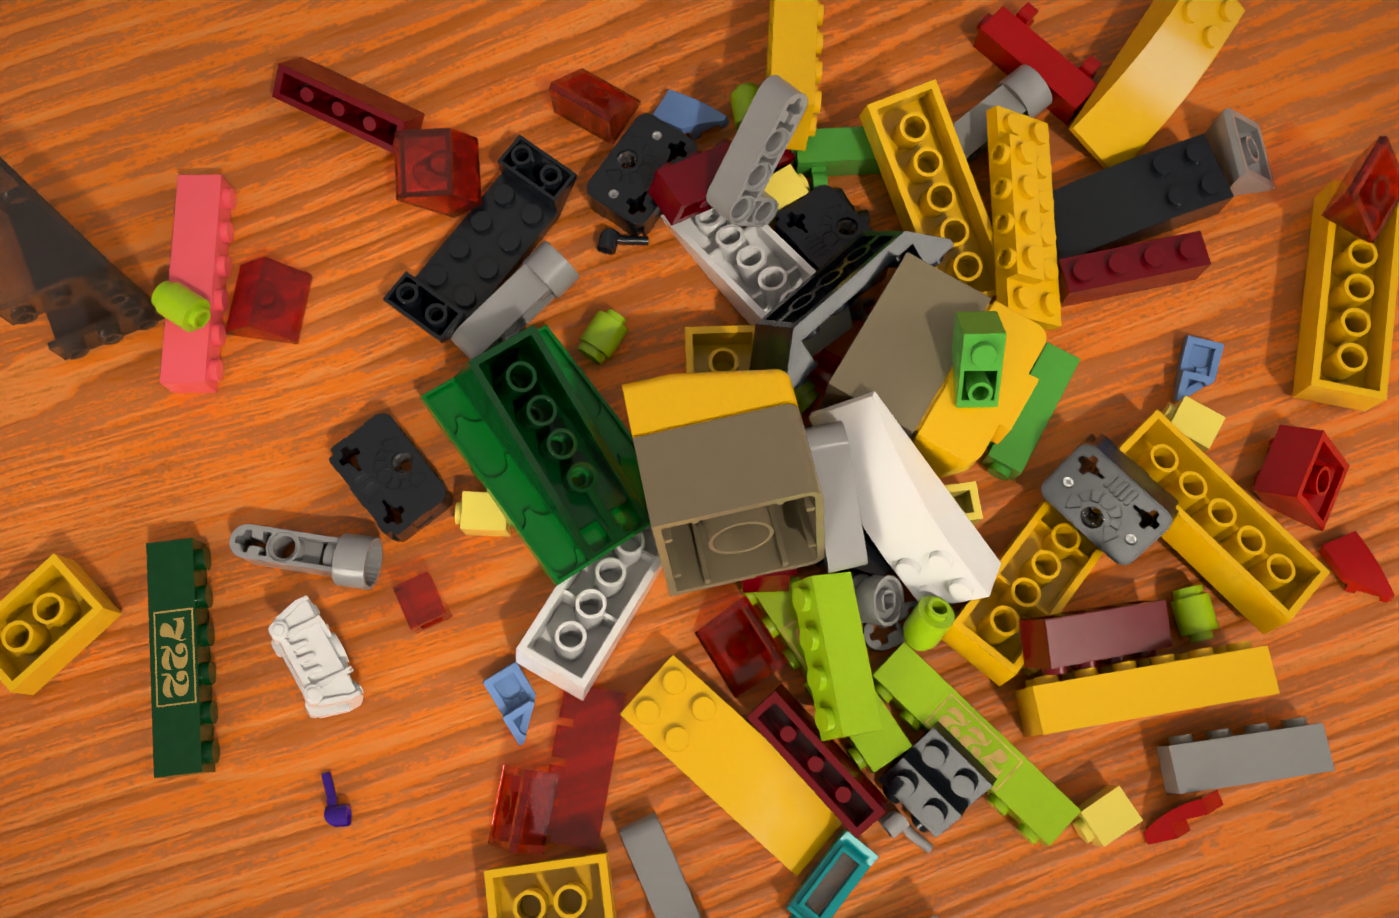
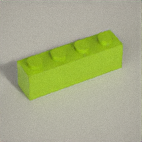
[791,572,883,741]

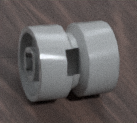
[851,573,904,626]

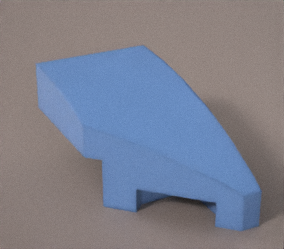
[653,89,730,140]
[1173,335,1224,402]
[483,660,536,746]

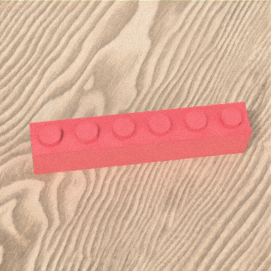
[160,175,237,393]

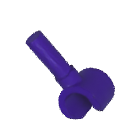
[321,772,352,827]

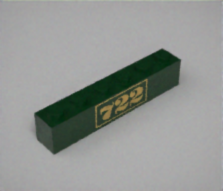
[146,538,220,778]

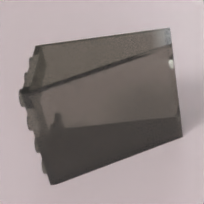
[0,156,165,360]

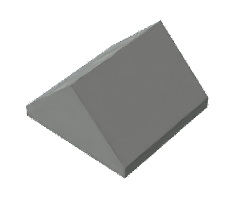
[1204,108,1276,196]

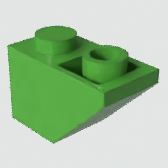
[952,311,1007,408]

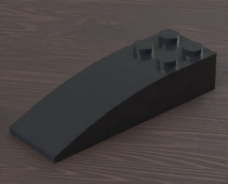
[1053,134,1234,262]

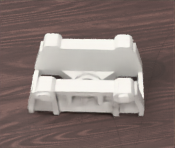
[268,595,364,718]

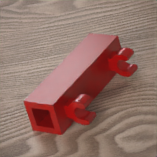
[973,2,1102,125]

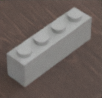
[1156,717,1335,794]

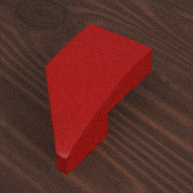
[1319,531,1395,603]
[1143,789,1223,845]

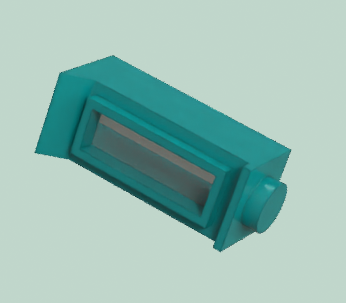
[785,829,879,918]

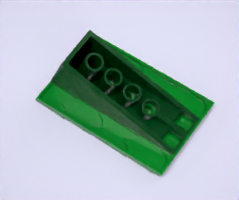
[420,324,651,585]

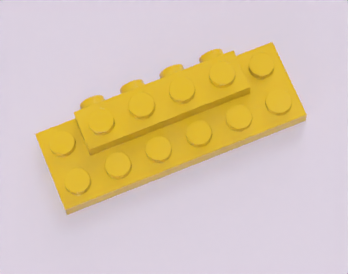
[986,105,1062,331]

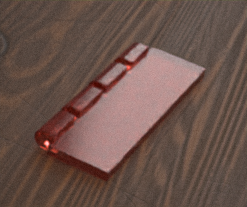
[537,687,626,850]

